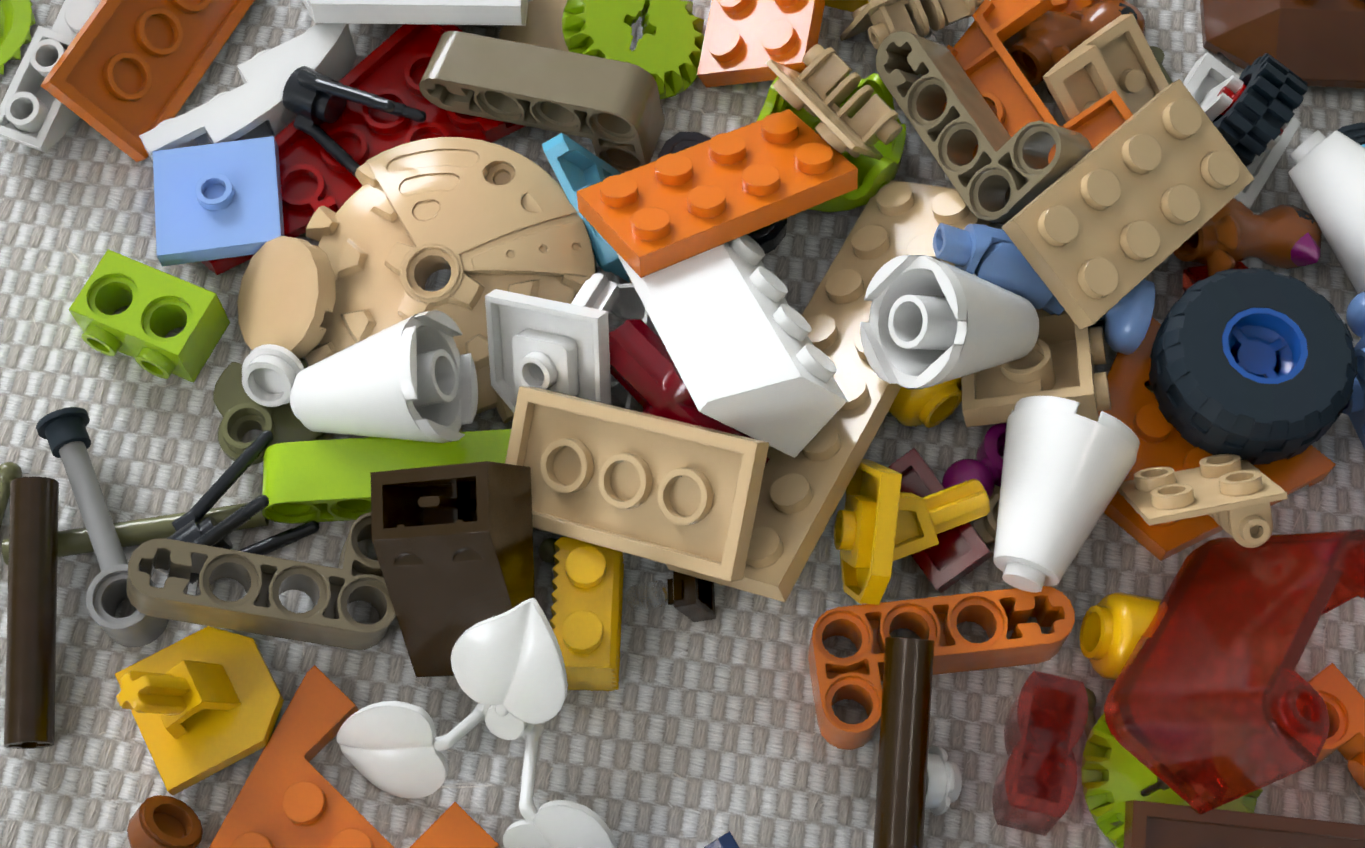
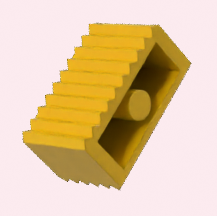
[550,537,624,691]

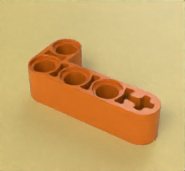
[808,586,1075,750]

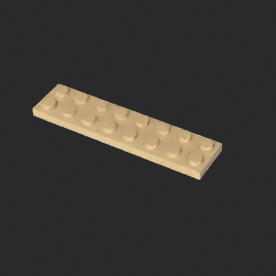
[666,180,990,602]

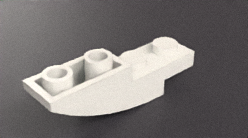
[0,0,102,153]
[139,23,357,164]

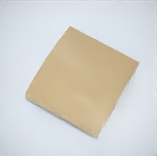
[1043,14,1169,123]

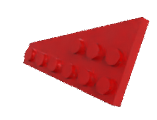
[201,24,526,275]

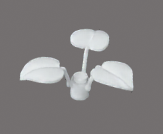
[337,598,618,848]

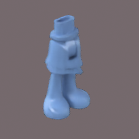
[933,223,1156,355]

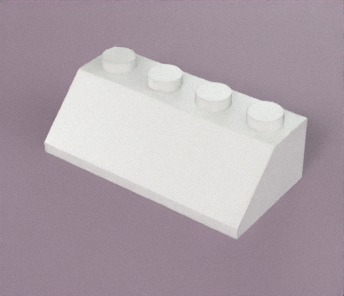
[617,234,848,458]

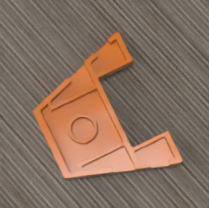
[943,0,1133,165]
[1098,317,1336,561]
[209,665,500,848]

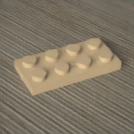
[1002,79,1255,330]
[505,386,769,582]

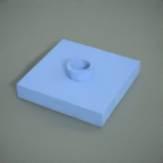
[153,136,285,267]

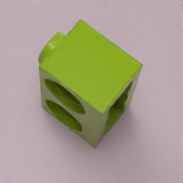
[69,249,230,383]

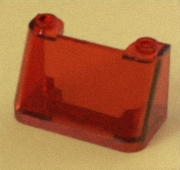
[1104,529,1365,814]

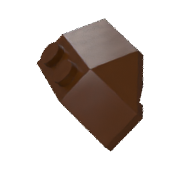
[1200,0,1365,89]

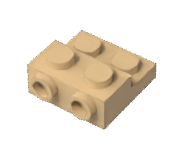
[961,308,1111,427]

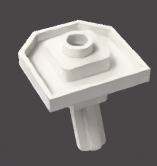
[485,273,619,413]

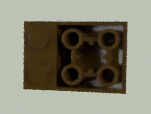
[370,461,535,677]

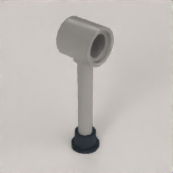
[36,407,169,647]

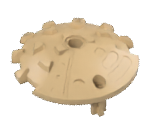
[305,137,597,432]

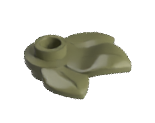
[213,358,326,465]

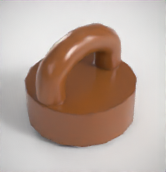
[127,795,203,848]

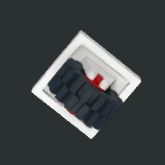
[1183,52,1308,209]

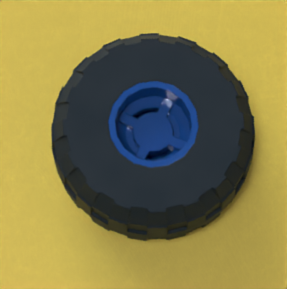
[1149,267,1357,465]

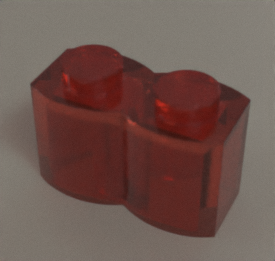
[992,671,1088,836]

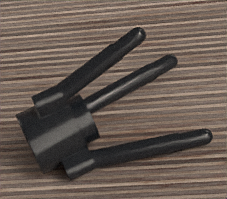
[282,66,426,178]
[167,430,319,584]

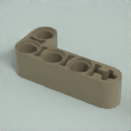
[419,31,665,173]
[876,31,1092,225]
[127,512,396,650]

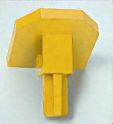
[834,459,990,605]
[115,626,284,796]

